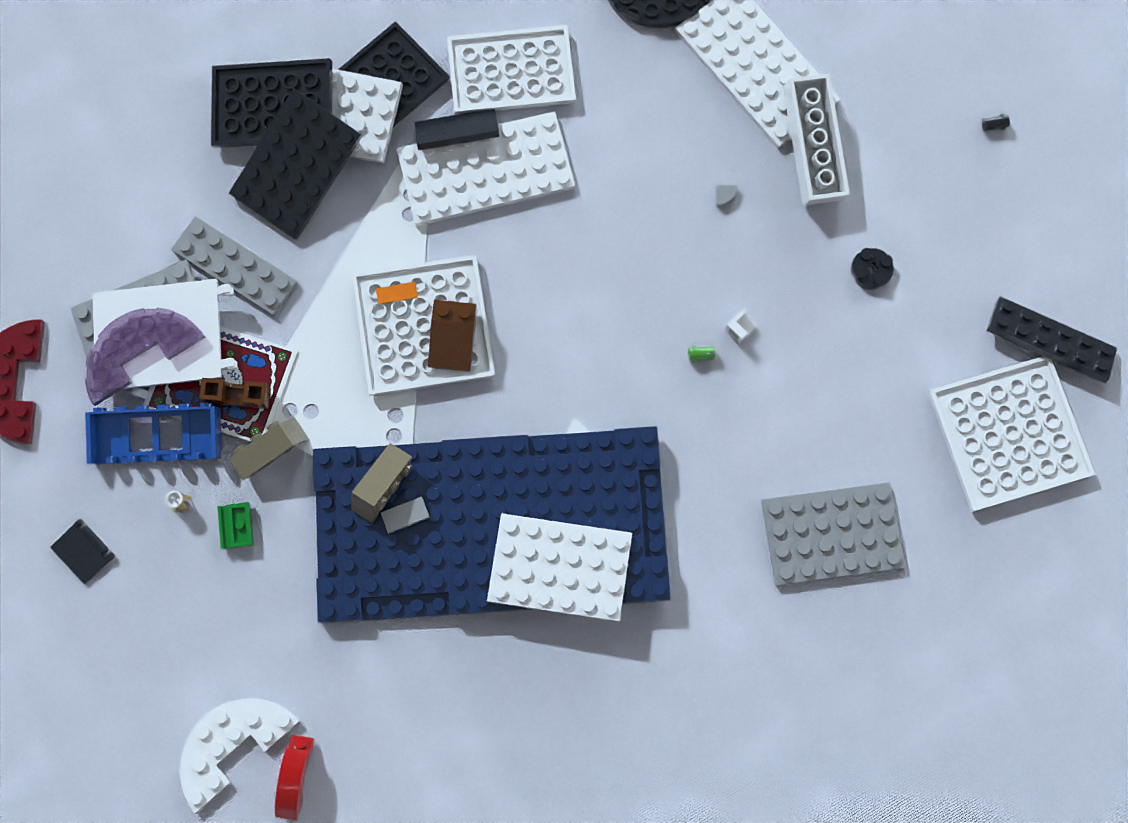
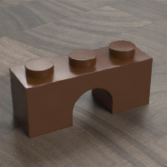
[199,378,271,409]

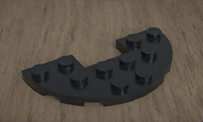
[608,0,711,28]

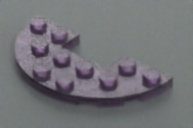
[85,307,206,406]

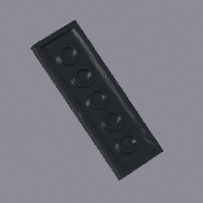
[986,296,1117,383]

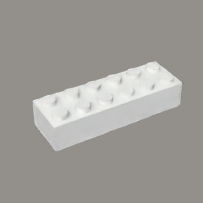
[783,73,850,206]

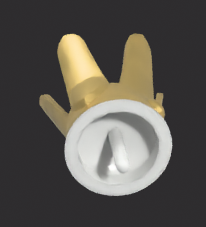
[165,491,192,513]

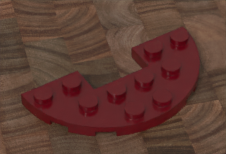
[0,319,44,444]

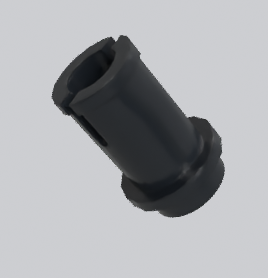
[982,114,1010,132]

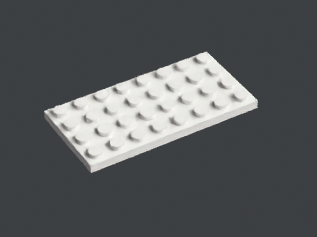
[675,0,841,149]
[396,111,575,226]

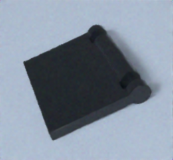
[50,518,115,584]

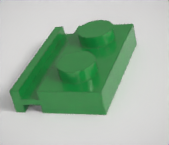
[217,502,254,550]

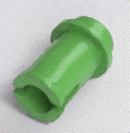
[688,346,715,362]

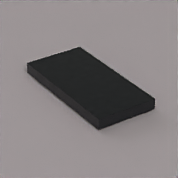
[415,109,500,151]

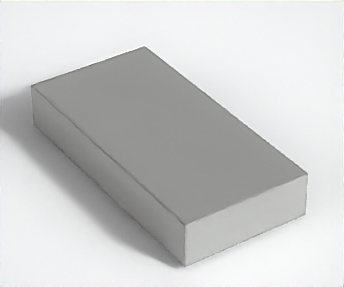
[381,497,430,534]

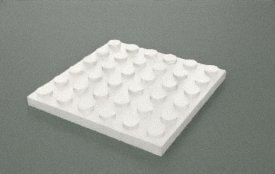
[352,255,495,396]
[928,356,1095,512]

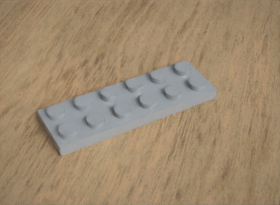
[171,216,298,316]

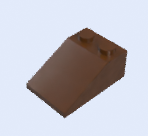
[428,299,477,372]

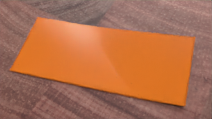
[376,281,418,304]

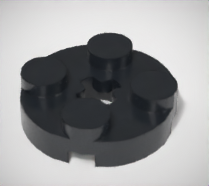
[850,248,894,290]

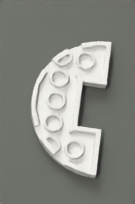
[180,698,300,813]

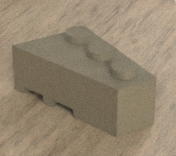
[229,418,309,480]
[351,443,413,523]

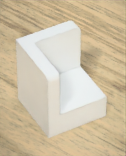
[725,308,757,344]

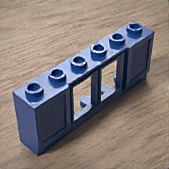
[85,403,222,464]

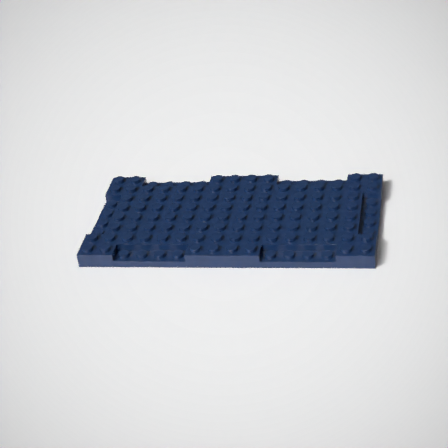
[313,426,671,624]

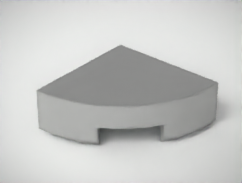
[716,185,737,207]

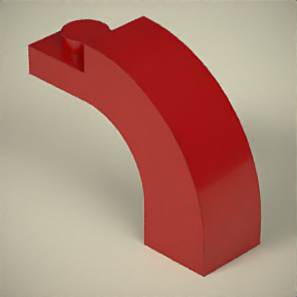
[275,735,314,821]

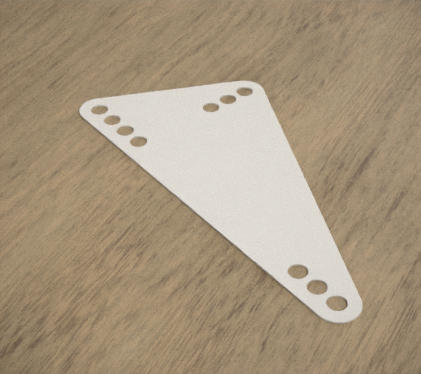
[272,163,428,456]

